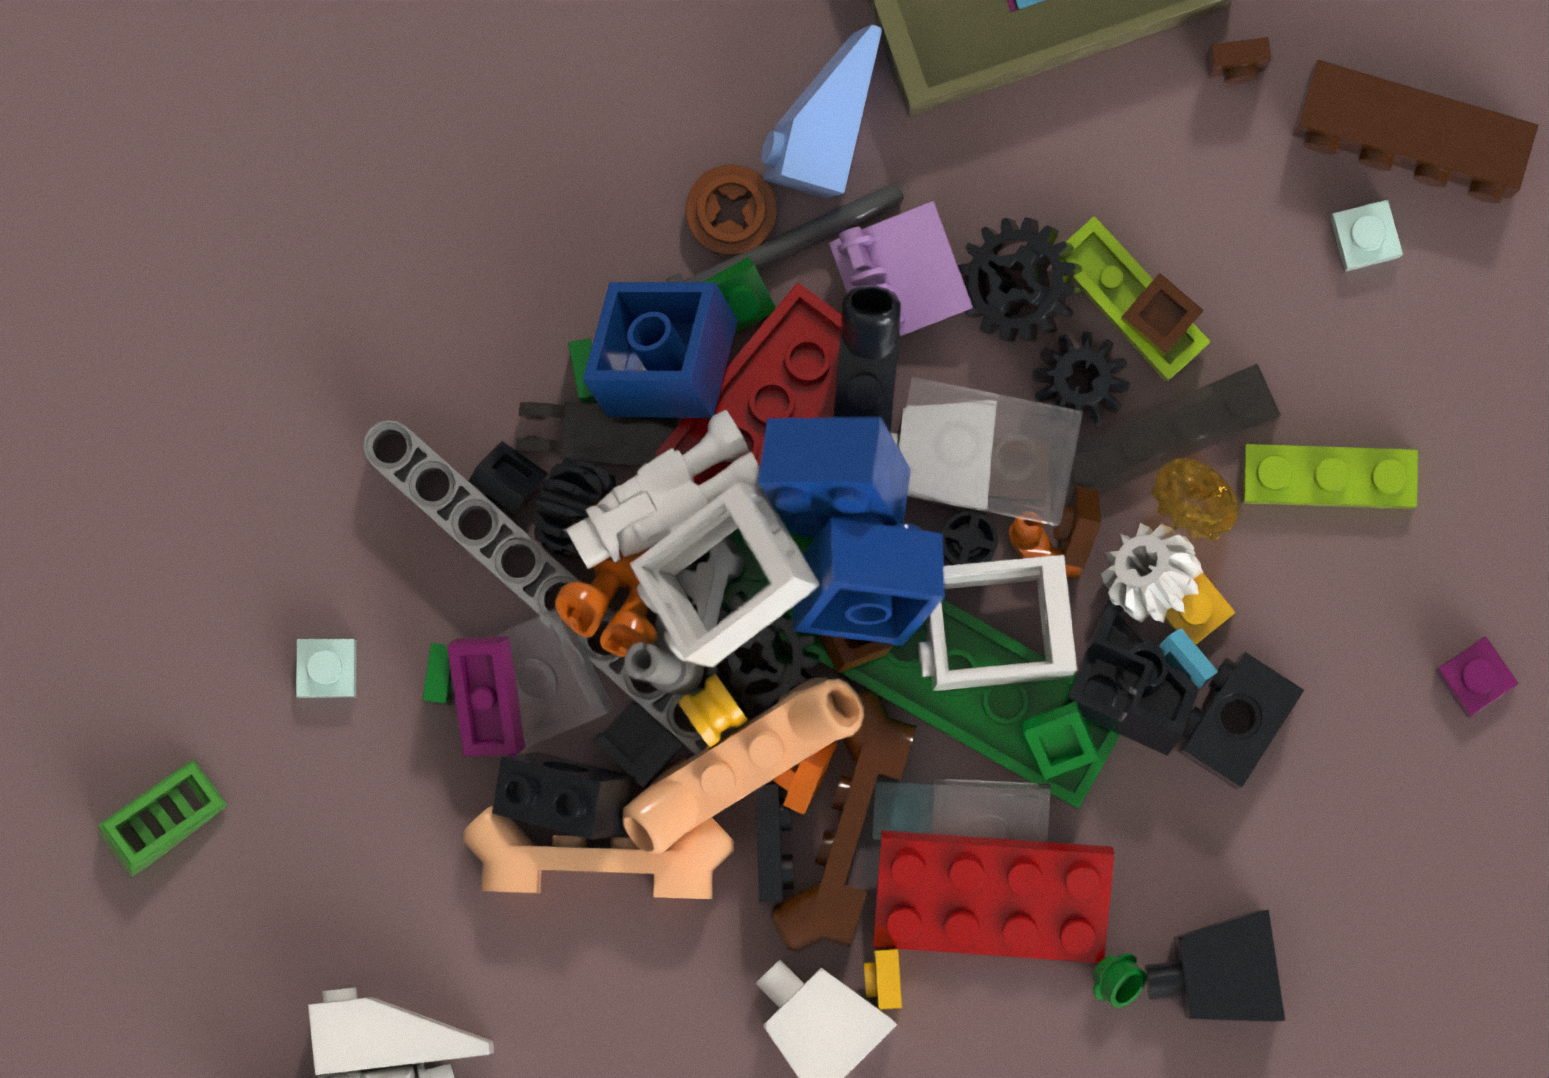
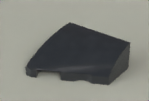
[1063,599,1199,756]

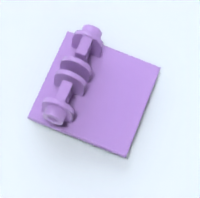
[829,201,973,337]

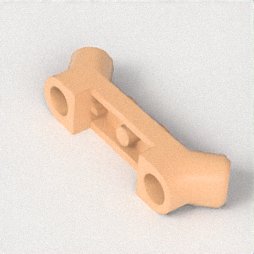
[622,678,864,854]
[463,806,734,899]

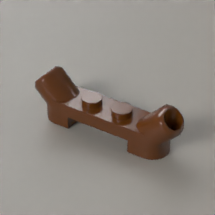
[770,690,917,952]

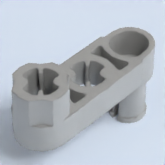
[625,537,744,695]

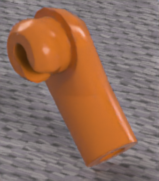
[1008,512,1081,579]

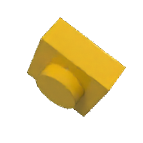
[1165,573,1236,645]
[864,949,902,1010]

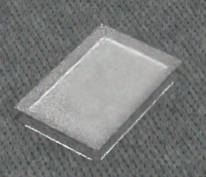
[898,377,1083,526]

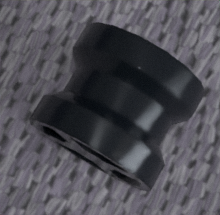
[941,511,998,565]

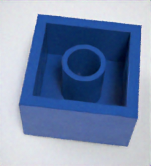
[583,282,738,418]
[758,417,911,538]
[793,516,945,646]

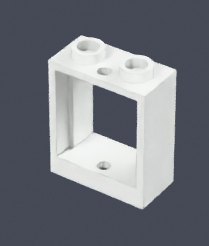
[630,481,820,667]
[918,555,1077,691]

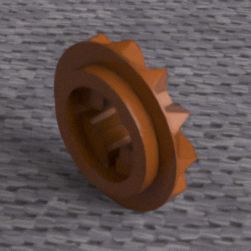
[686,164,777,256]

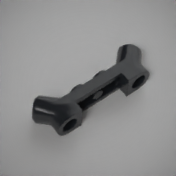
[834,285,901,434]

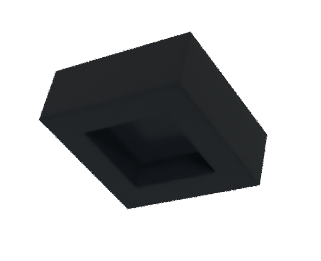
[468,441,548,514]

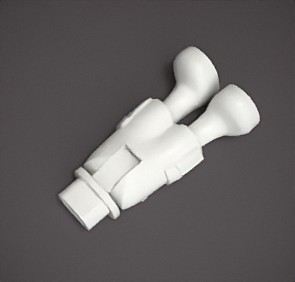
[566,410,763,569]

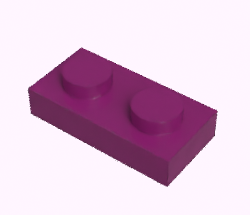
[447,637,525,756]

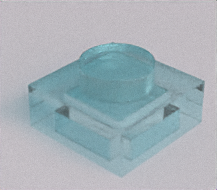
[873,782,933,840]

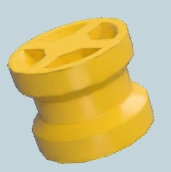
[677,674,749,748]

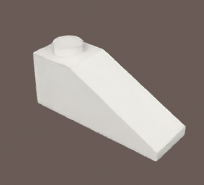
[308,987,494,1075]

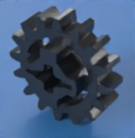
[958,217,1082,342]
[703,589,820,717]

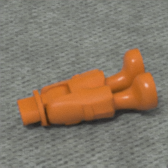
[555,547,657,657]

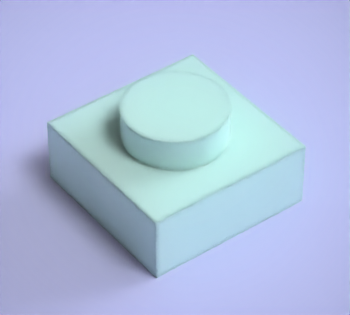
[1330,200,1403,272]
[296,639,357,698]

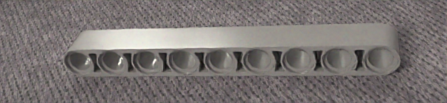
[363,420,737,755]

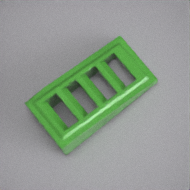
[98,759,227,878]

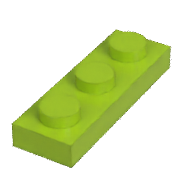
[1065,216,1211,383]
[1242,444,1418,509]

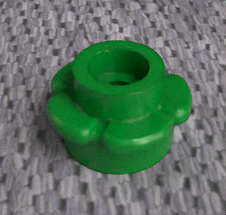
[1093,953,1146,1008]

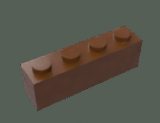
[1292,60,1539,203]

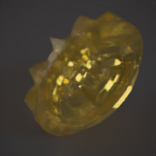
[1150,459,1239,541]

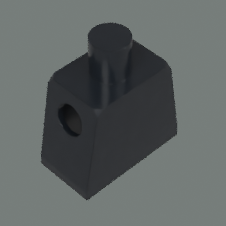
[1144,910,1285,1022]

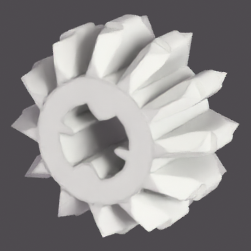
[1101,523,1203,623]

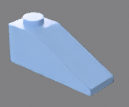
[761,25,882,198]

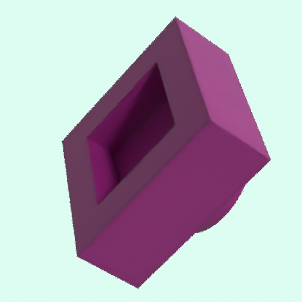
[1436,636,1519,717]

